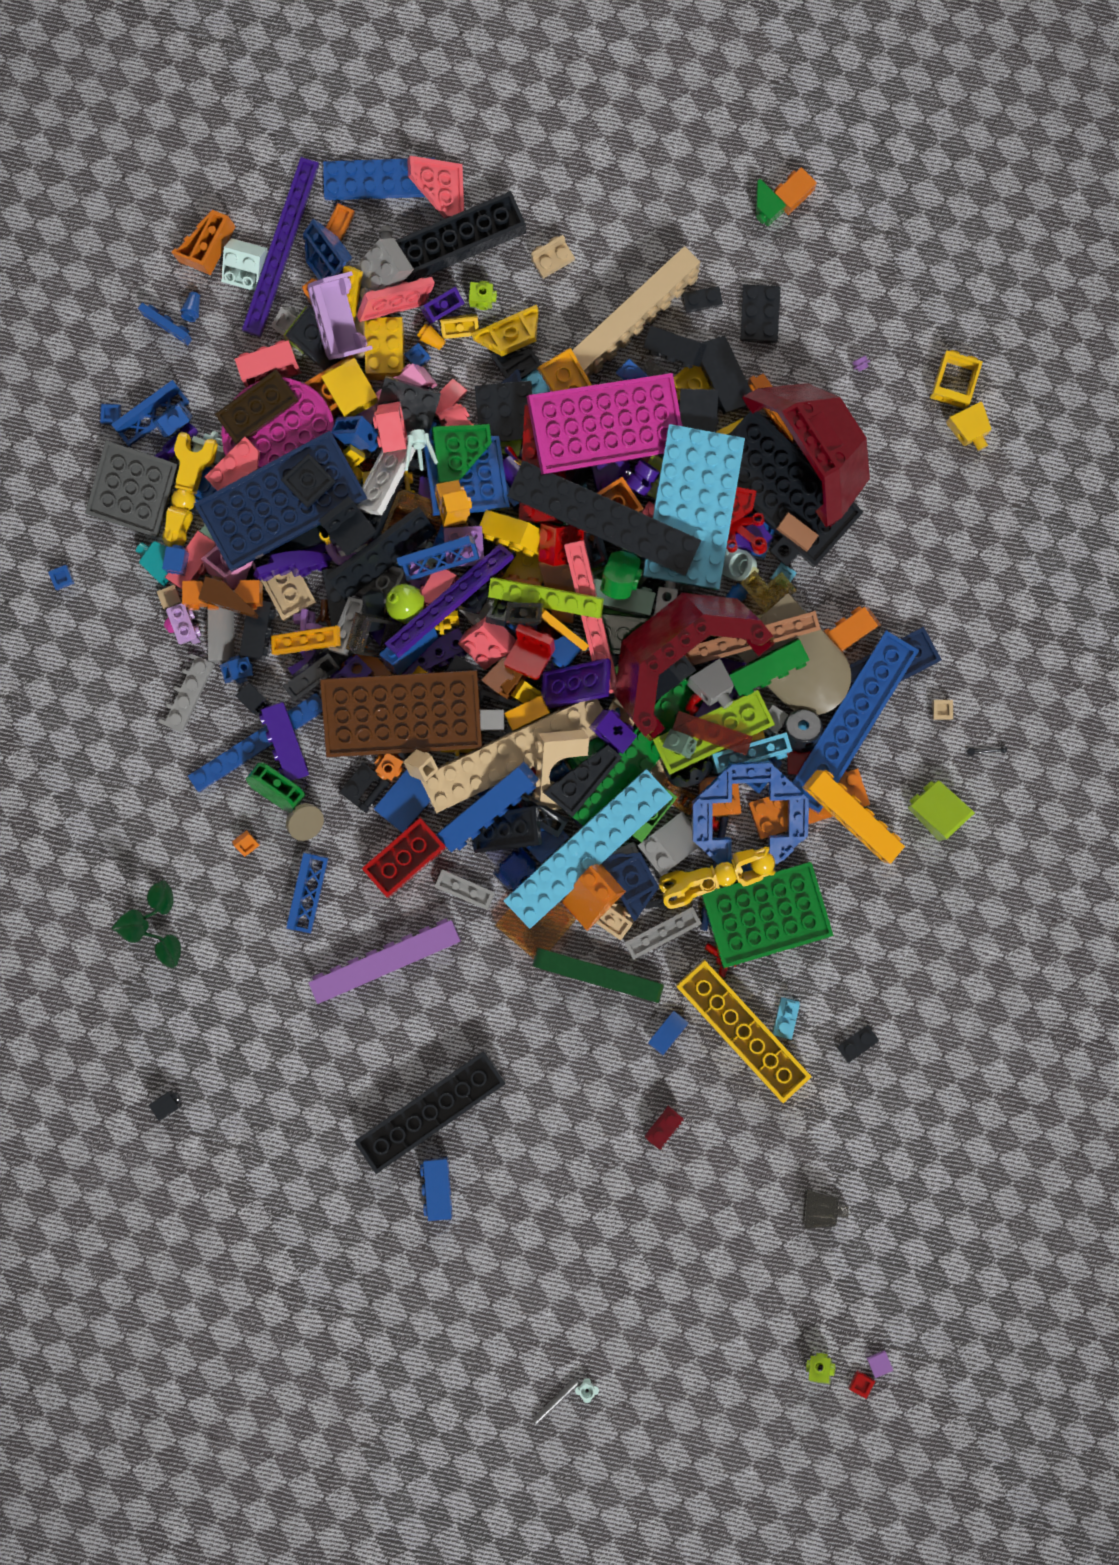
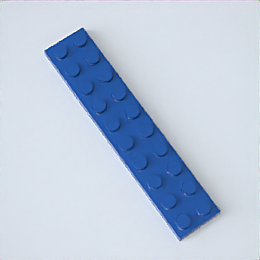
[792,630,919,814]

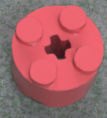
[437,404,474,426]

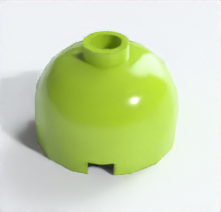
[385,584,424,624]

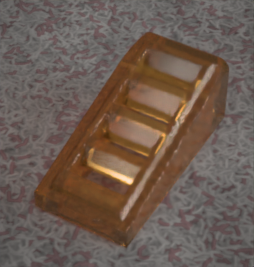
[661,779,696,815]

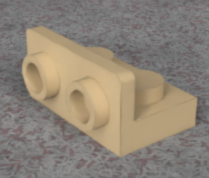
[531,235,575,278]
[596,901,634,940]

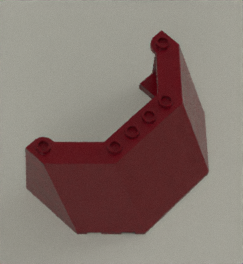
[615,593,774,741]

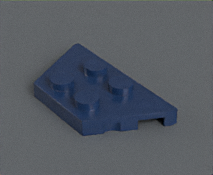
[602,853,659,922]

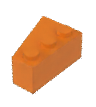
[171,210,236,275]
[824,606,881,652]

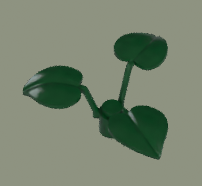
[111,880,181,968]

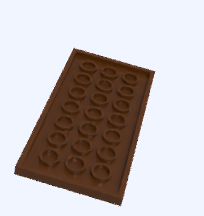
[320,670,482,757]

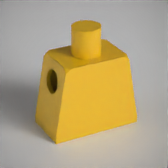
[946,401,991,451]

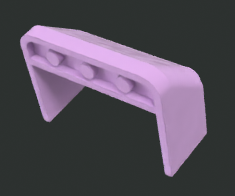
[308,271,373,360]

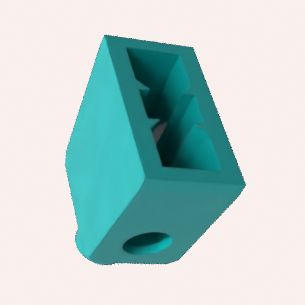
[136,541,168,587]

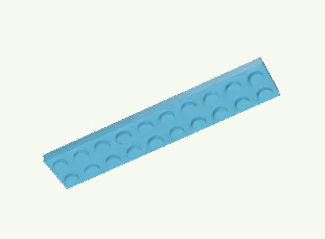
[503,769,673,929]

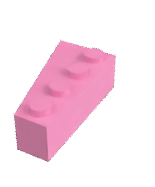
[358,363,438,425]

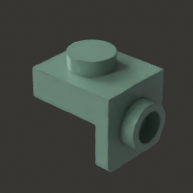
[662,729,697,759]

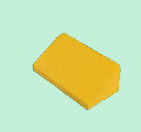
[440,314,479,339]

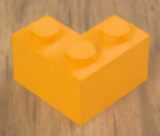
[434,480,472,527]

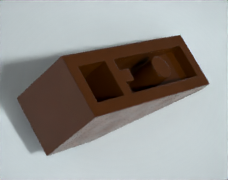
[198,575,259,619]

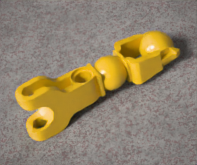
[162,432,218,547]
[658,847,776,909]

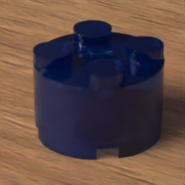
[492,848,536,891]

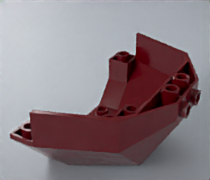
[742,383,870,527]

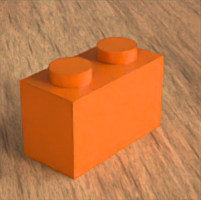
[774,167,817,215]

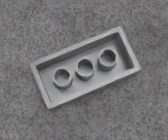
[354,238,414,319]

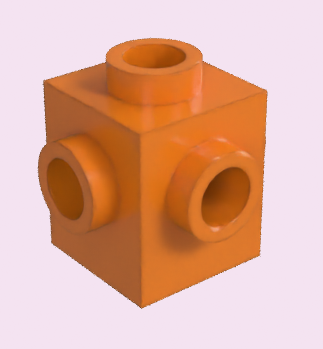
[374,753,404,781]

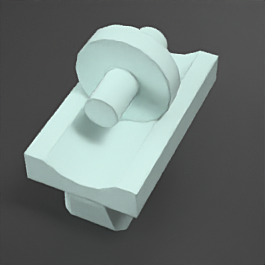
[192,431,225,464]

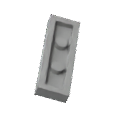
[328,597,363,656]
[434,870,495,910]

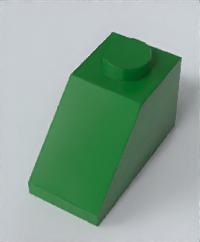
[755,179,786,227]

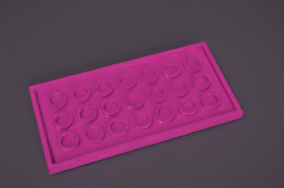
[526,373,682,475]

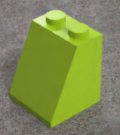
[907,780,975,841]

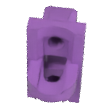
[293,609,323,632]

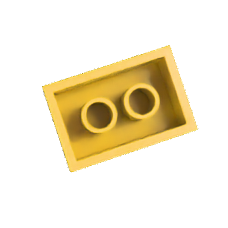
[364,317,405,380]
[480,510,540,557]

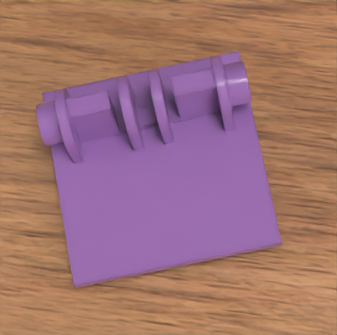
[444,526,484,566]

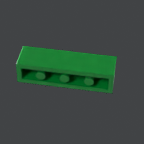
[728,638,810,696]

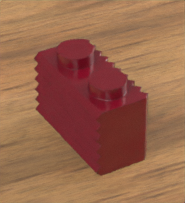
[645,1105,684,1150]

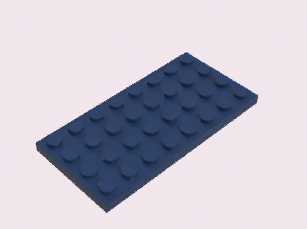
[194,431,367,572]

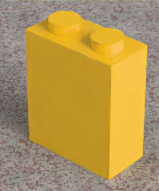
[321,358,378,417]

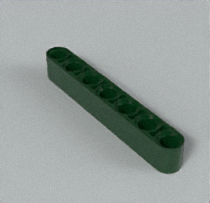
[532,947,664,1003]

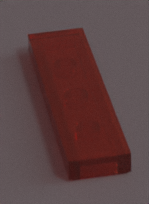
[672,711,753,756]

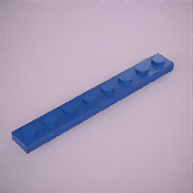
[188,693,323,792]

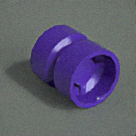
[626,460,660,496]

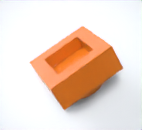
[232,830,260,857]

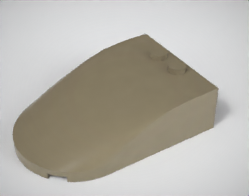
[737,593,851,715]

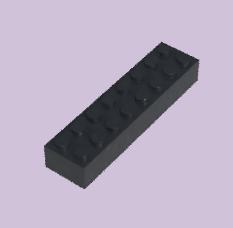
[395,191,526,283]
[354,1050,506,1174]

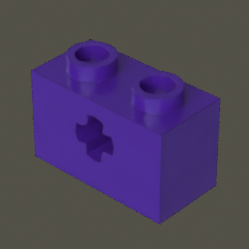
[420,287,465,324]
[589,710,637,753]

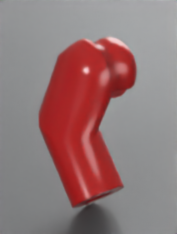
[685,693,702,715]

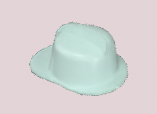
[722,548,759,581]

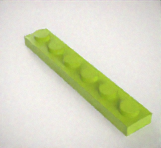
[488,577,604,619]

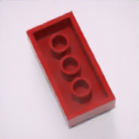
[362,818,447,898]

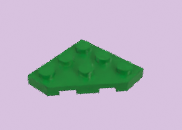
[432,424,492,484]

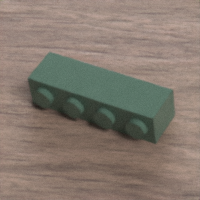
[593,575,656,618]

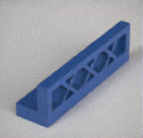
[111,380,190,447]
[397,536,480,581]
[286,853,329,934]

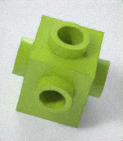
[469,281,497,310]
[806,1353,835,1384]

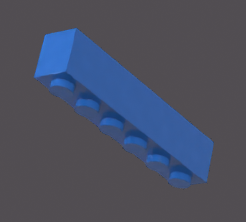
[436,762,539,852]

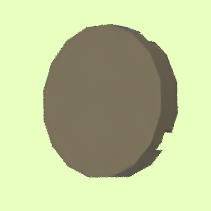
[286,803,324,841]

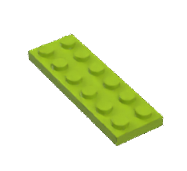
[653,690,775,775]

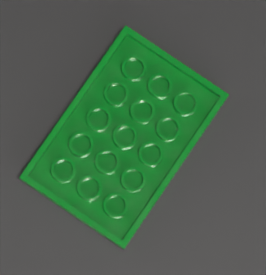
[701,862,834,968]

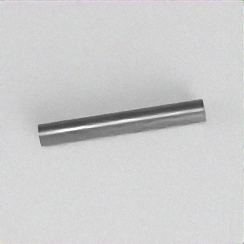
[532,1377,580,1425]

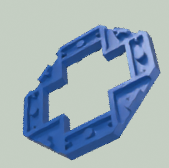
[692,761,809,872]

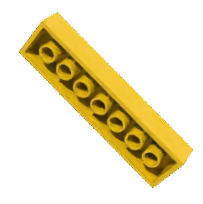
[675,960,812,1103]

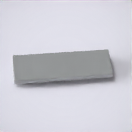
[208,590,234,663]

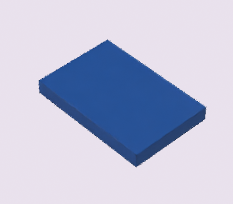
[374,770,430,833]

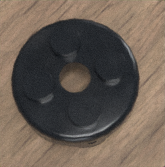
[663,756,713,787]

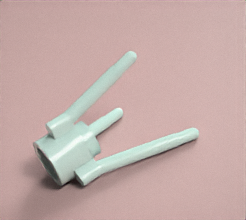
[404,429,438,471]

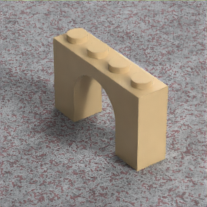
[532,730,589,811]

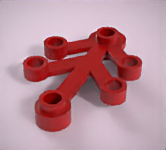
[726,513,767,554]

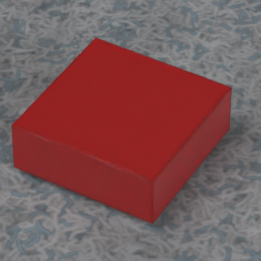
[848,1370,875,1399]

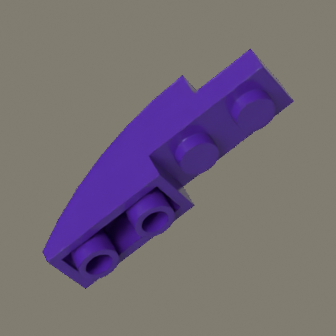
[253,551,332,581]

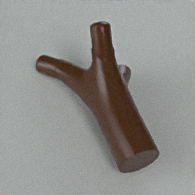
[315,599,331,627]

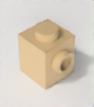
[403,749,438,782]

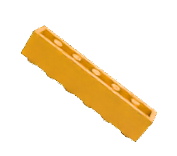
[802,770,905,864]

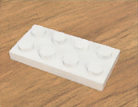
[356,447,415,515]

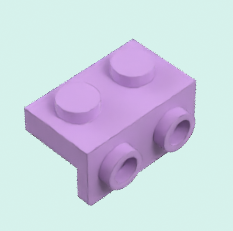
[166,603,202,645]

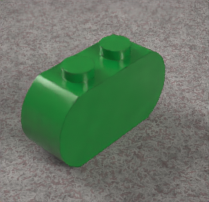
[600,551,643,599]
[246,763,305,813]

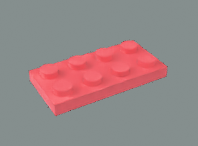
[357,277,435,322]

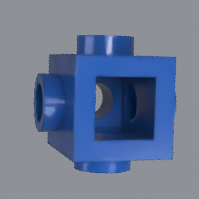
[220,655,253,684]

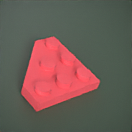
[407,156,464,219]
[205,437,260,491]

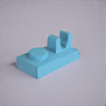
[772,997,800,1040]

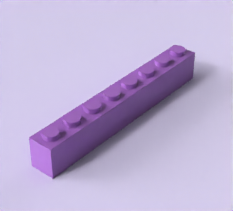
[308,918,461,1004]

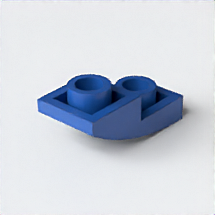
[648,1011,689,1055]

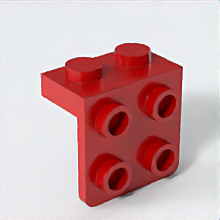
[538,522,584,566]
[504,624,555,680]

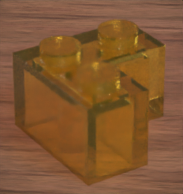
[740,571,797,613]

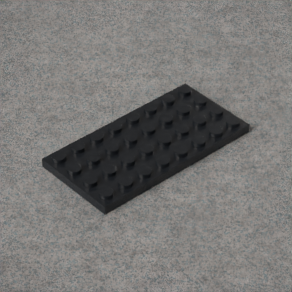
[729,411,863,568]

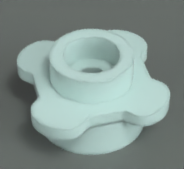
[575,1378,599,1403]

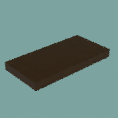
[215,370,299,445]

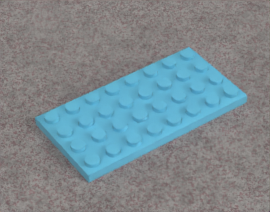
[642,424,745,590]

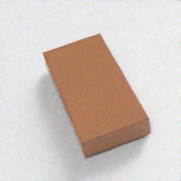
[776,513,819,552]

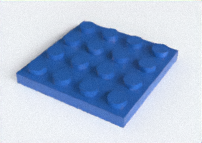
[424,436,509,516]

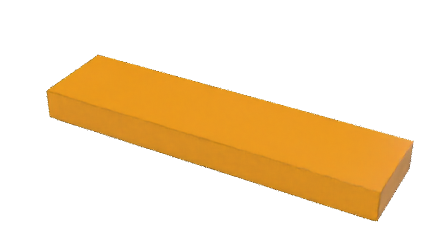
[271,626,341,655]

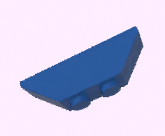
[303,219,353,280]

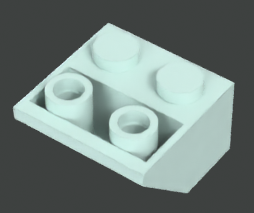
[221,238,267,291]

